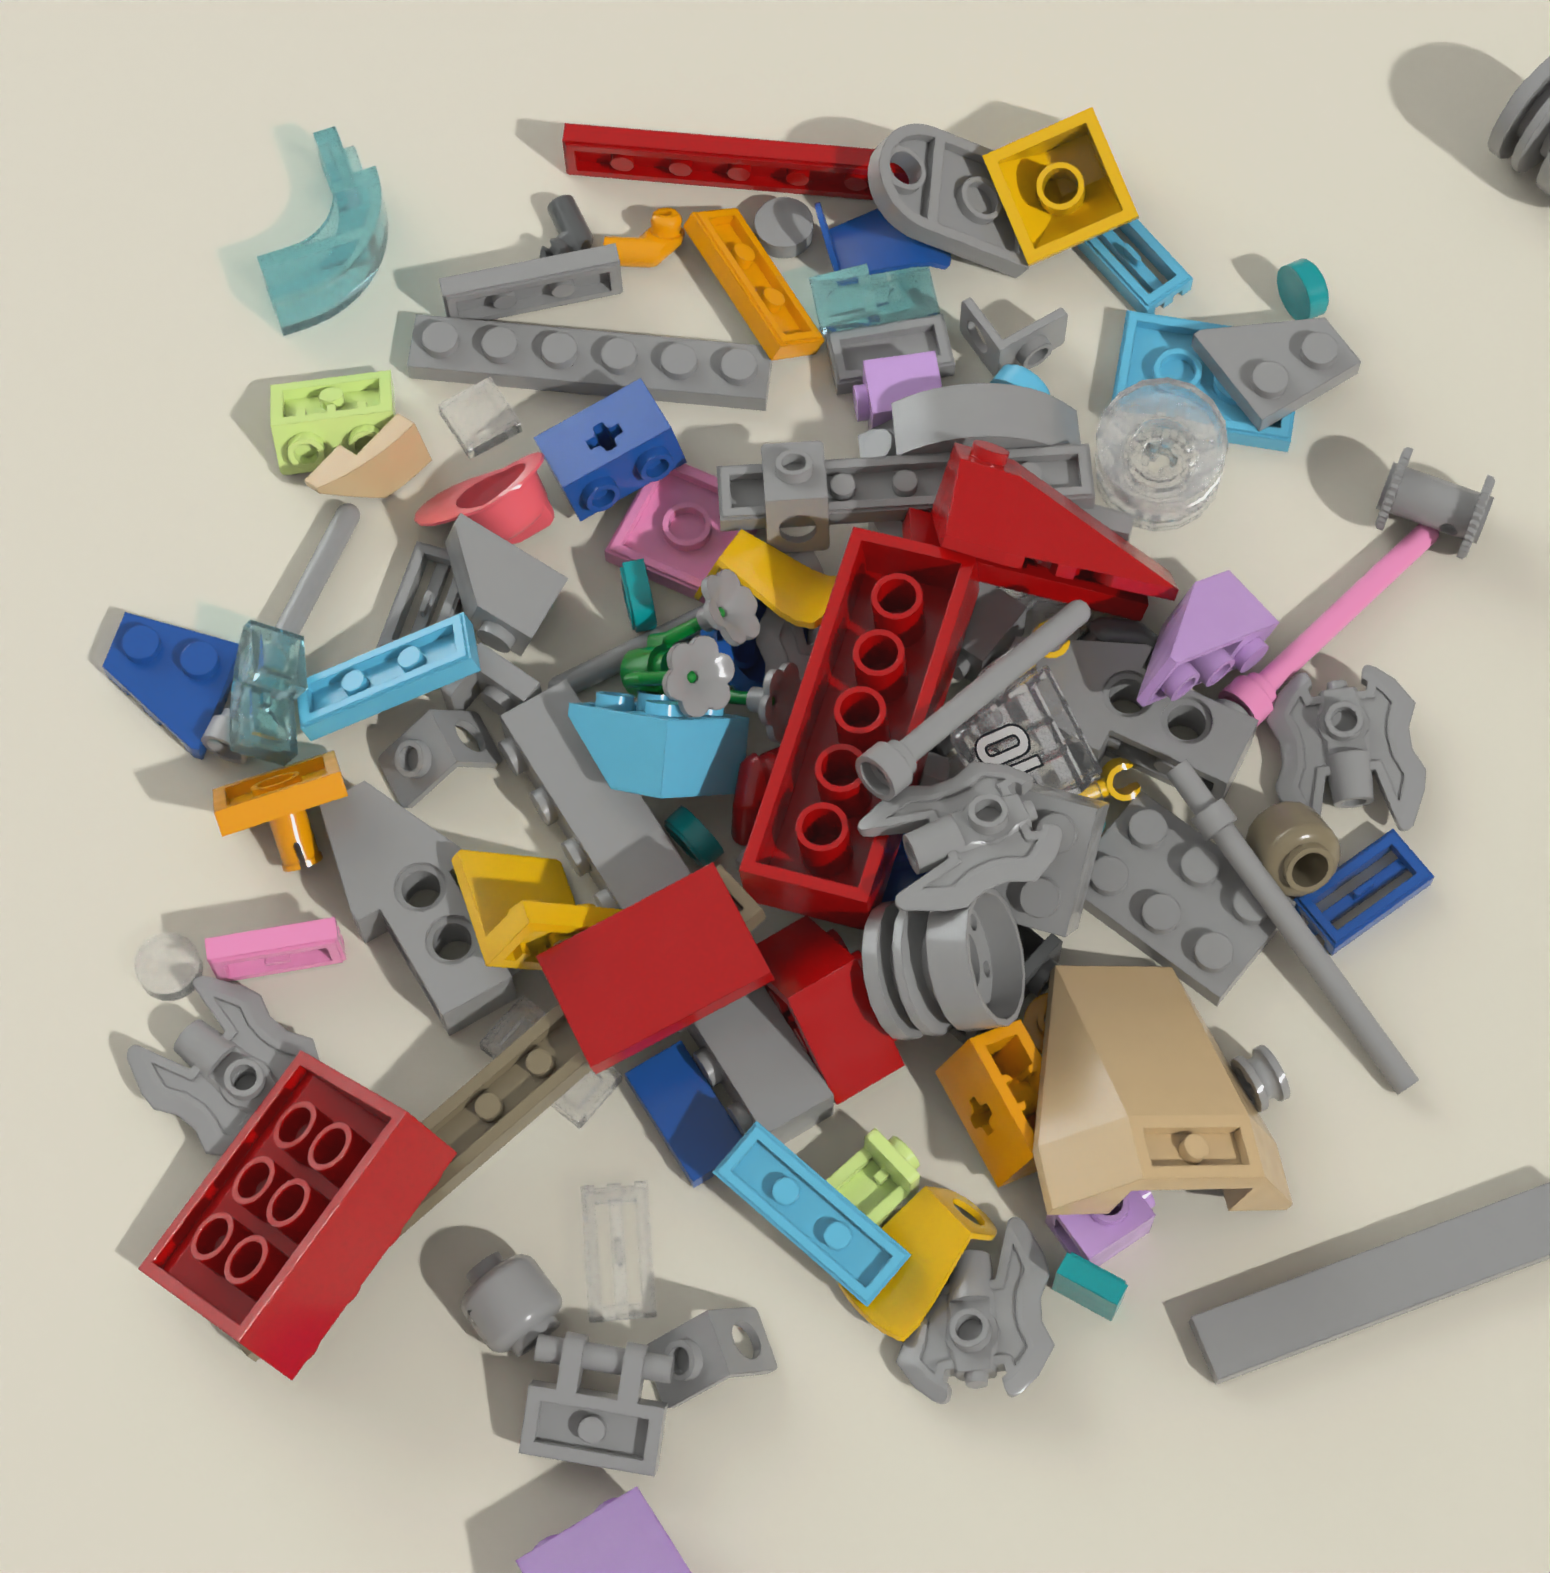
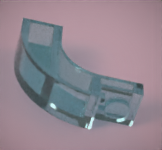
[257,126,388,336]

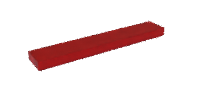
[562,123,909,200]

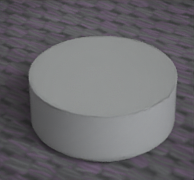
[754,197,813,259]

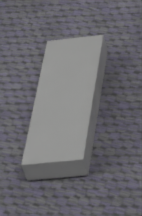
[439,243,623,321]

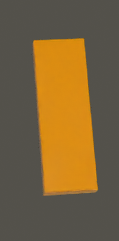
[683,208,825,361]

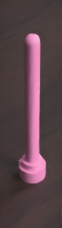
[1218,524,1439,726]

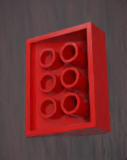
[138,1050,457,1380]

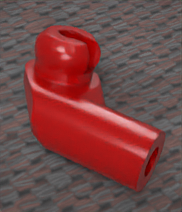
[731,752,777,846]

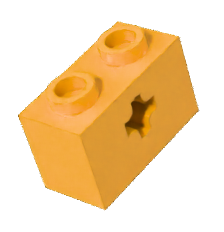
[935,1019,1042,1188]

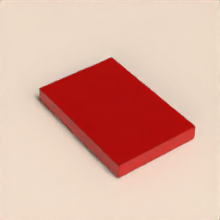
[536,862,775,1074]

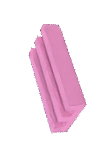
[205,917,346,982]

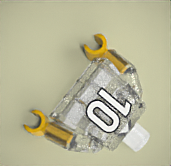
[948,620,1141,801]

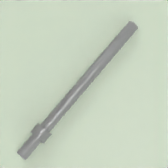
[1166,759,1419,1095]

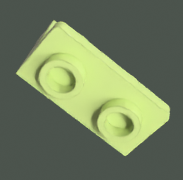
[270,370,395,475]

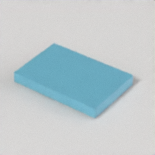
[1108,310,1295,452]

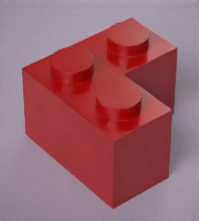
[757,916,905,1105]

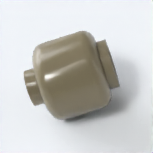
[1245,801,1341,897]

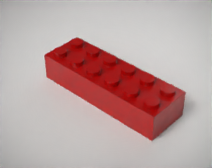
[739,527,979,930]

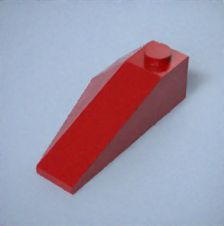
[931,440,1179,601]

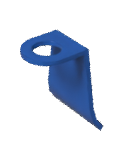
[814,202,951,281]

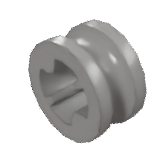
[1231,1045,1290,1113]

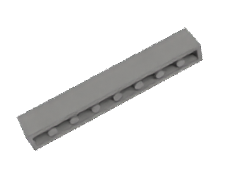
[498,679,834,1144]

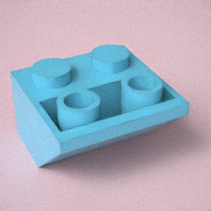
[568,691,749,799]

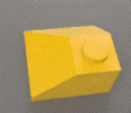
[982,107,1139,266]

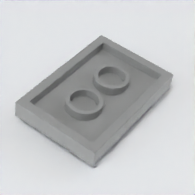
[1083,790,1296,1006]

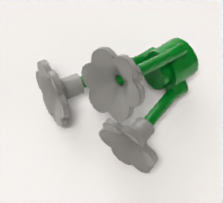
[620,569,802,742]

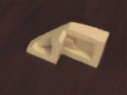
[304,413,432,498]

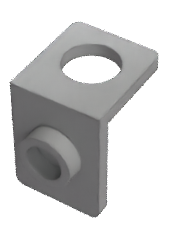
[959,297,1068,377]
[761,441,830,553]
[378,709,503,808]
[647,1307,777,1408]

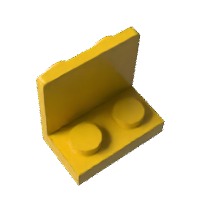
[451,849,623,971]

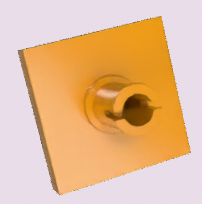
[212,750,348,872]

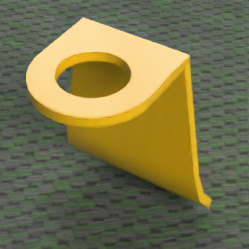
[693,529,837,629]
[837,1186,997,1342]

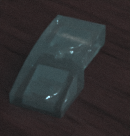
[809,263,940,335]
[229,619,308,766]

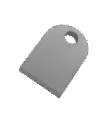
[868,124,1029,278]

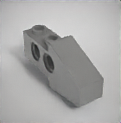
[999,636,1259,800]
[319,781,520,1036]

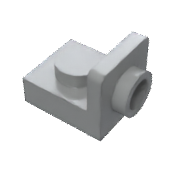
[441,642,542,715]

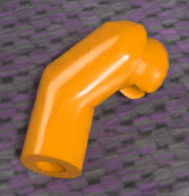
[603,208,685,268]

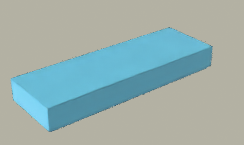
[295,612,481,741]
[712,1121,911,1307]

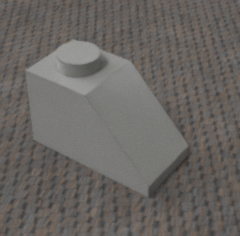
[445,513,568,657]

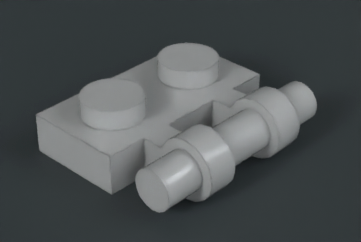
[519,1331,675,1477]

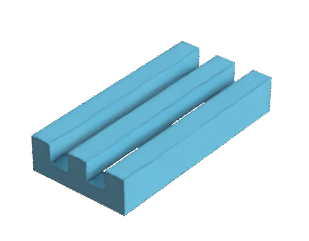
[1077,219,1193,314]

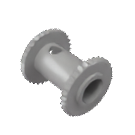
[1375,447,1495,559]

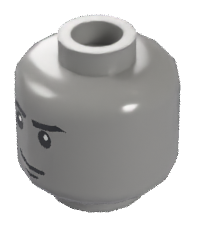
[460,1252,562,1357]

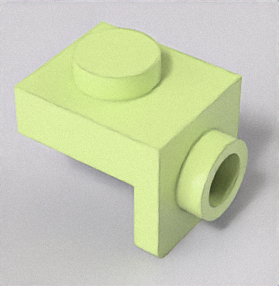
[826,1128,920,1227]

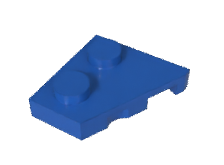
[102,612,245,760]

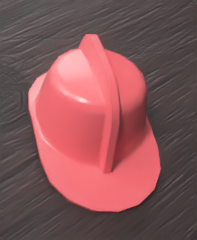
[414,452,555,544]

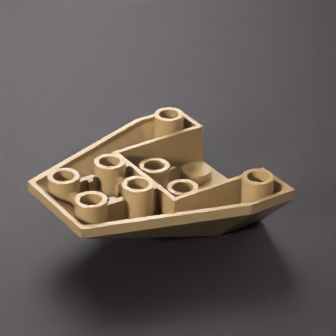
[1033,965,1293,1215]

